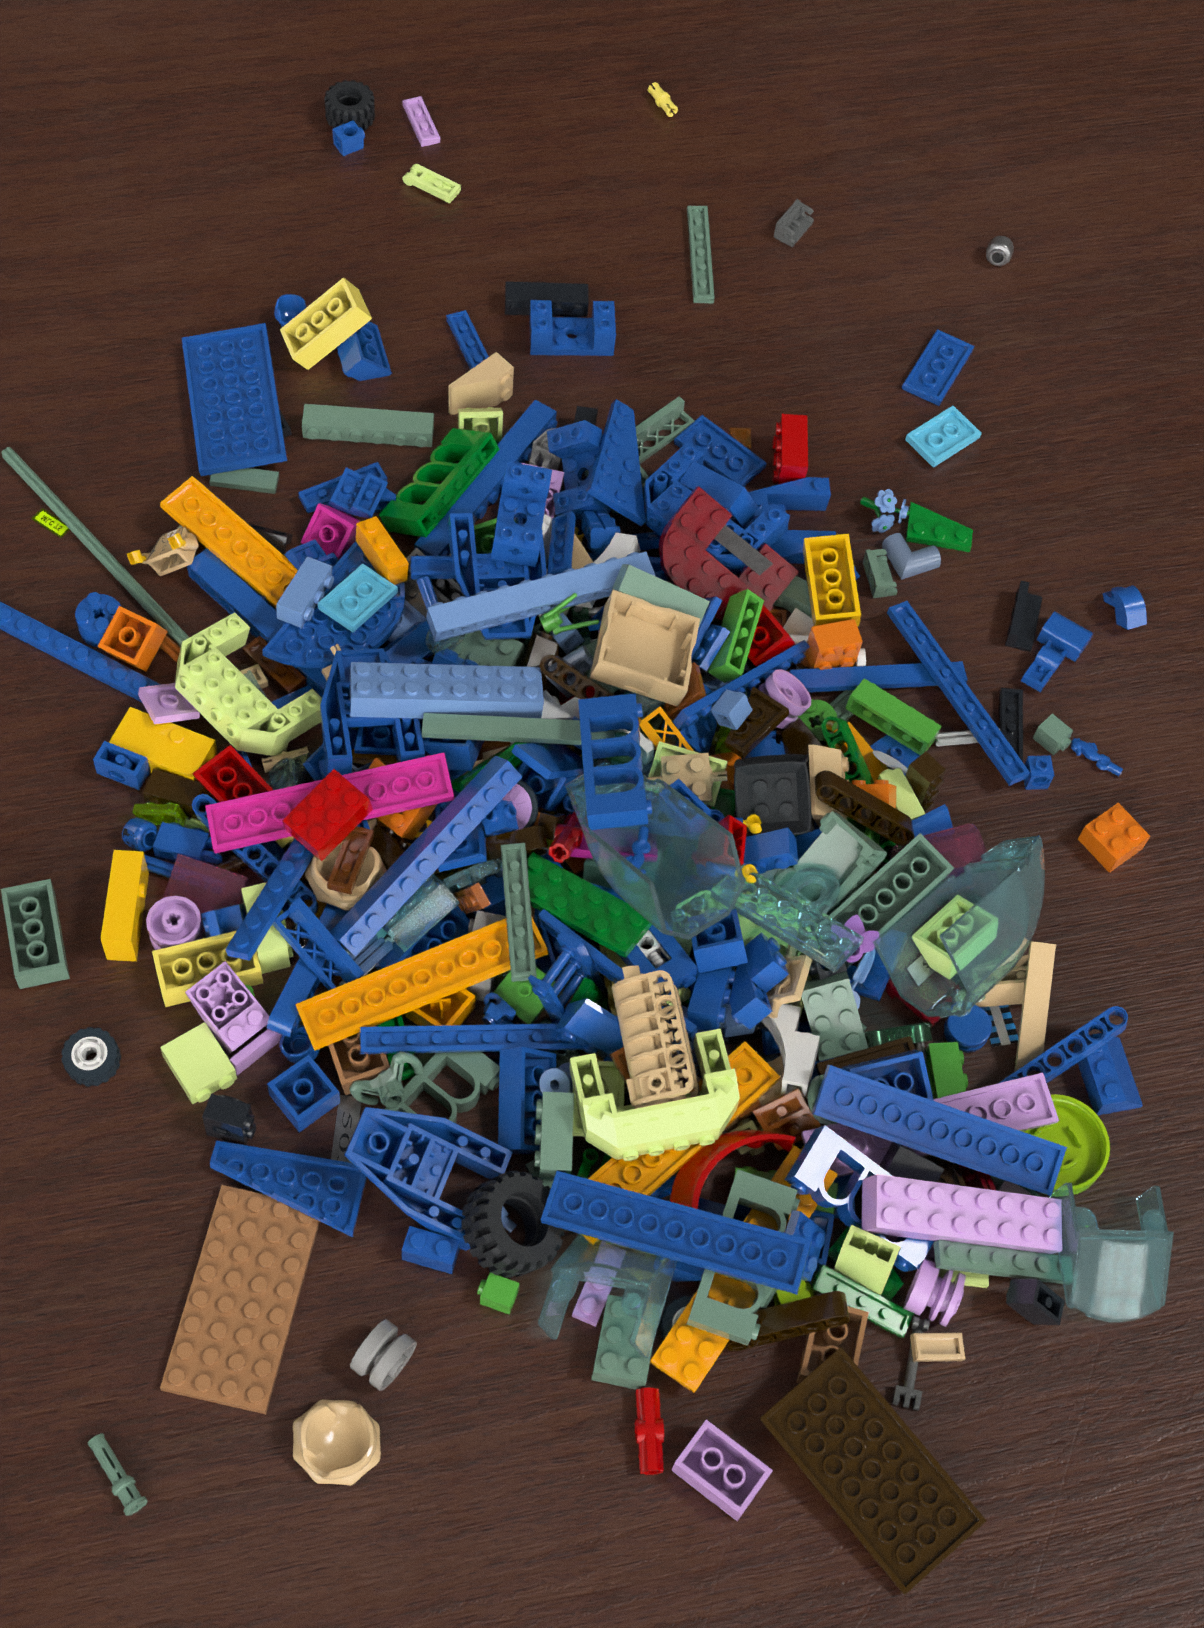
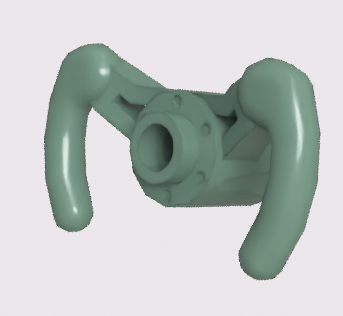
[349,1051,423,1108]

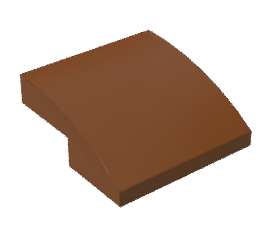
[753,1088,823,1151]

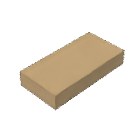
[910,1333,965,1362]

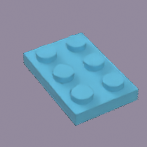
[905,406,981,468]
[318,564,398,632]

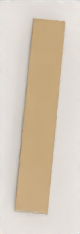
[1014,941,1056,1076]

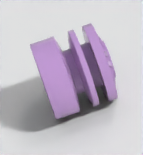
[903,1258,966,1327]

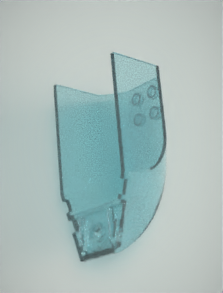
[565,762,745,940]
[873,835,1045,1018]

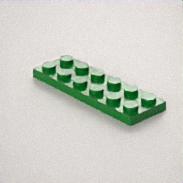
[527,853,654,958]

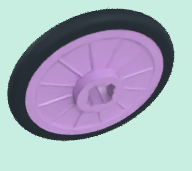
[502,779,538,830]

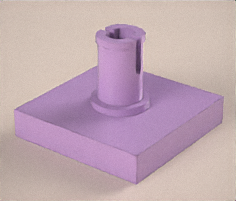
[138,683,200,725]

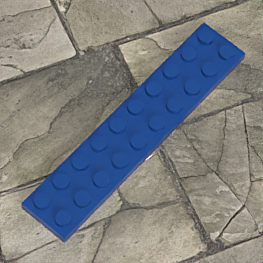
[812,1065,1067,1196]
[541,1171,812,1294]

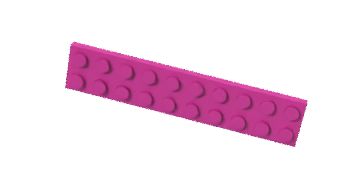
[205,753,455,853]

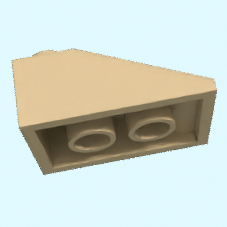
[448,352,514,415]

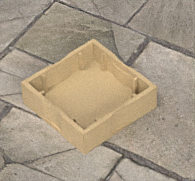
[590,590,700,707]

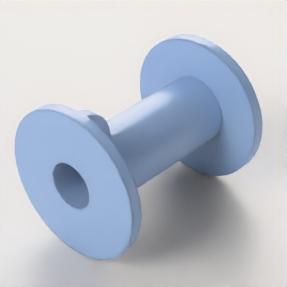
[539,1062,573,1094]

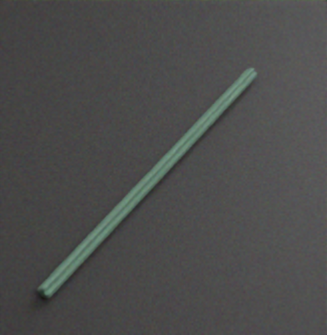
[1,447,190,648]

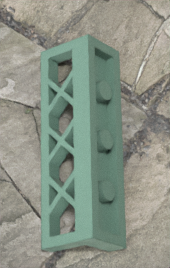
[636,397,694,464]

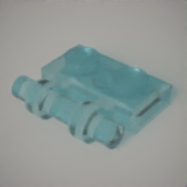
[444,859,502,889]

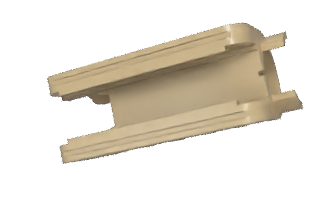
[612,965,700,1109]

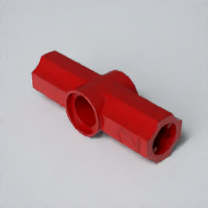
[549,810,588,863]
[635,1387,664,1475]

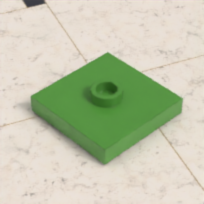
[493,967,555,1024]

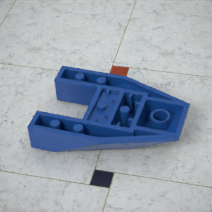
[743,477,836,564]
[448,513,547,640]
[320,648,425,775]
[344,1107,513,1251]

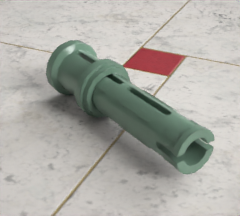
[88,1433,148,1516]

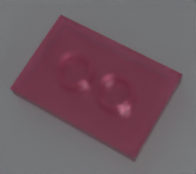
[163,854,248,913]

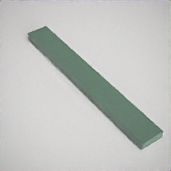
[422,713,615,745]

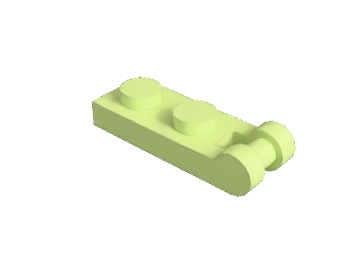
[402,164,461,203]

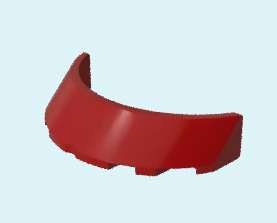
[670,1130,796,1209]

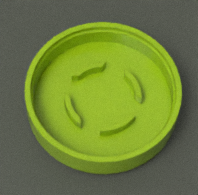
[1023,1094,1110,1197]

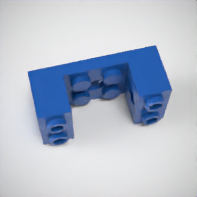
[529,300,616,356]
[547,420,611,522]
[490,461,552,567]

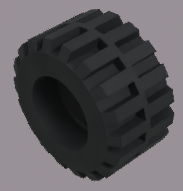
[324,80,375,130]

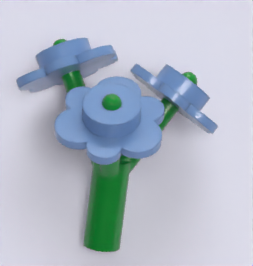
[860,489,910,533]

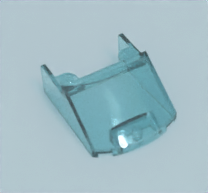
[1049,1183,1174,1322]
[538,1234,677,1358]

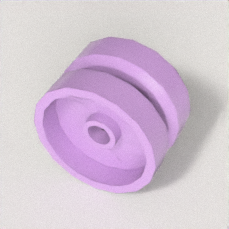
[757,670,811,729]
[146,896,204,950]

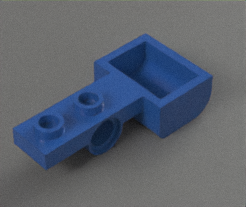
[1021,611,1094,692]

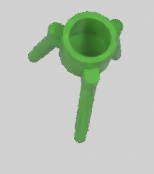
[539,593,599,635]

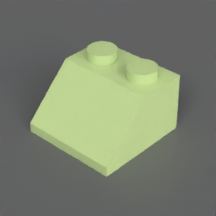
[458,407,503,442]

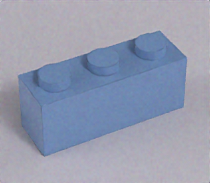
[276,556,334,628]

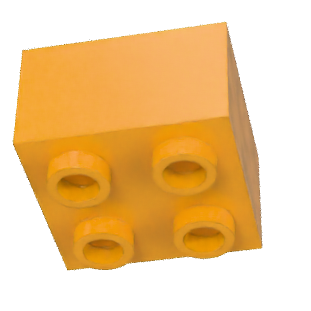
[405,989,476,1026]

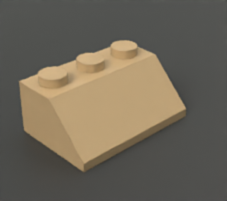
[808,745,849,827]

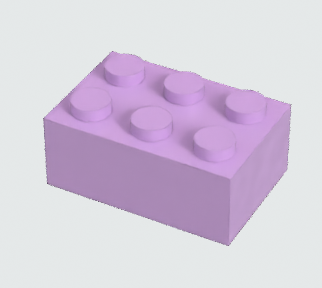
[671,1420,773,1521]

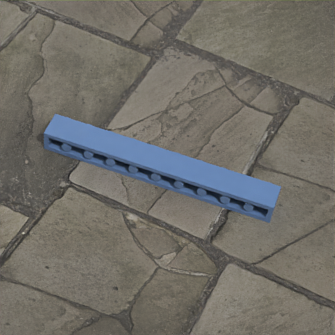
[426,552,655,642]

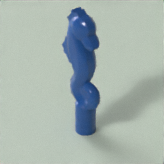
[1071,738,1123,777]
[623,826,651,883]

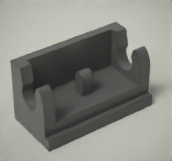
[774,199,814,247]

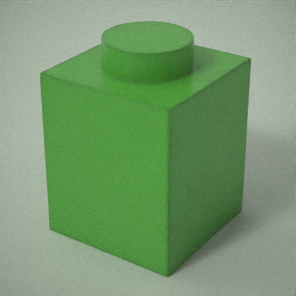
[477,1273,520,1315]

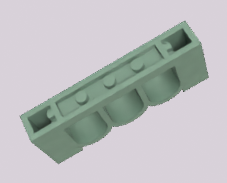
[384,1052,500,1123]
[687,1169,800,1346]

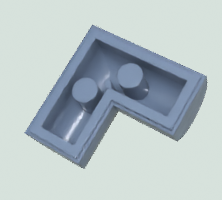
[882,533,941,580]
[545,645,593,698]

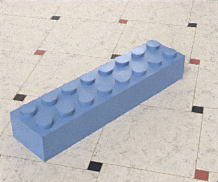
[350,662,544,719]

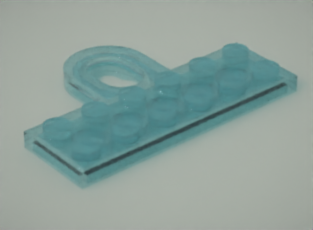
[712,864,864,973]

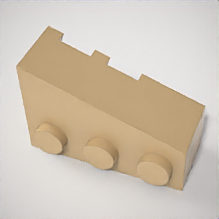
[969,954,1028,1007]

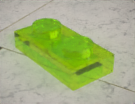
[132,802,187,825]

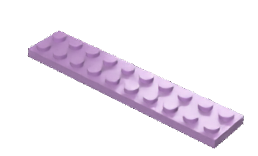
[801,1073,1059,1178]

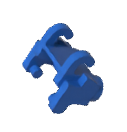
[482,993,516,1025]

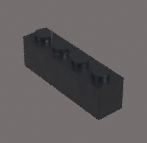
[505,281,589,317]

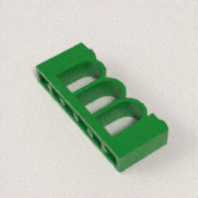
[379,428,500,538]

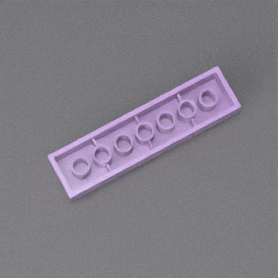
[862,1174,1062,1254]

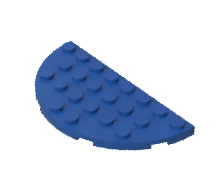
[262,541,405,668]

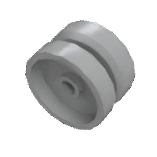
[350,1319,417,1391]

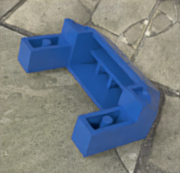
[643,442,790,574]

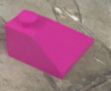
[301,503,361,560]

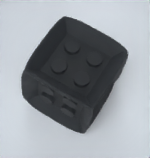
[734,754,814,837]

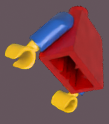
[694,814,762,884]

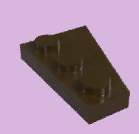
[725,686,789,759]

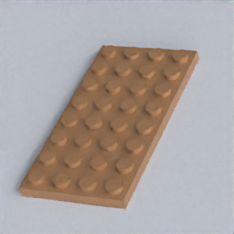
[160,1185,320,1414]

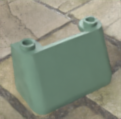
[770,811,887,925]

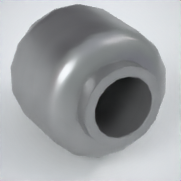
[986,236,1014,266]

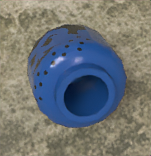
[122,817,158,852]

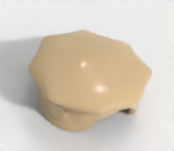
[305,840,387,911]
[293,1399,381,1485]

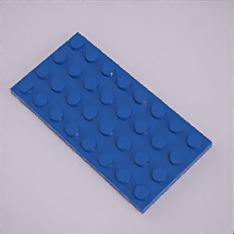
[182,323,287,476]

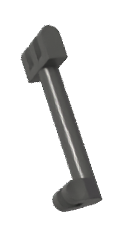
[892,1316,930,1411]

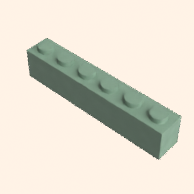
[302,404,434,447]

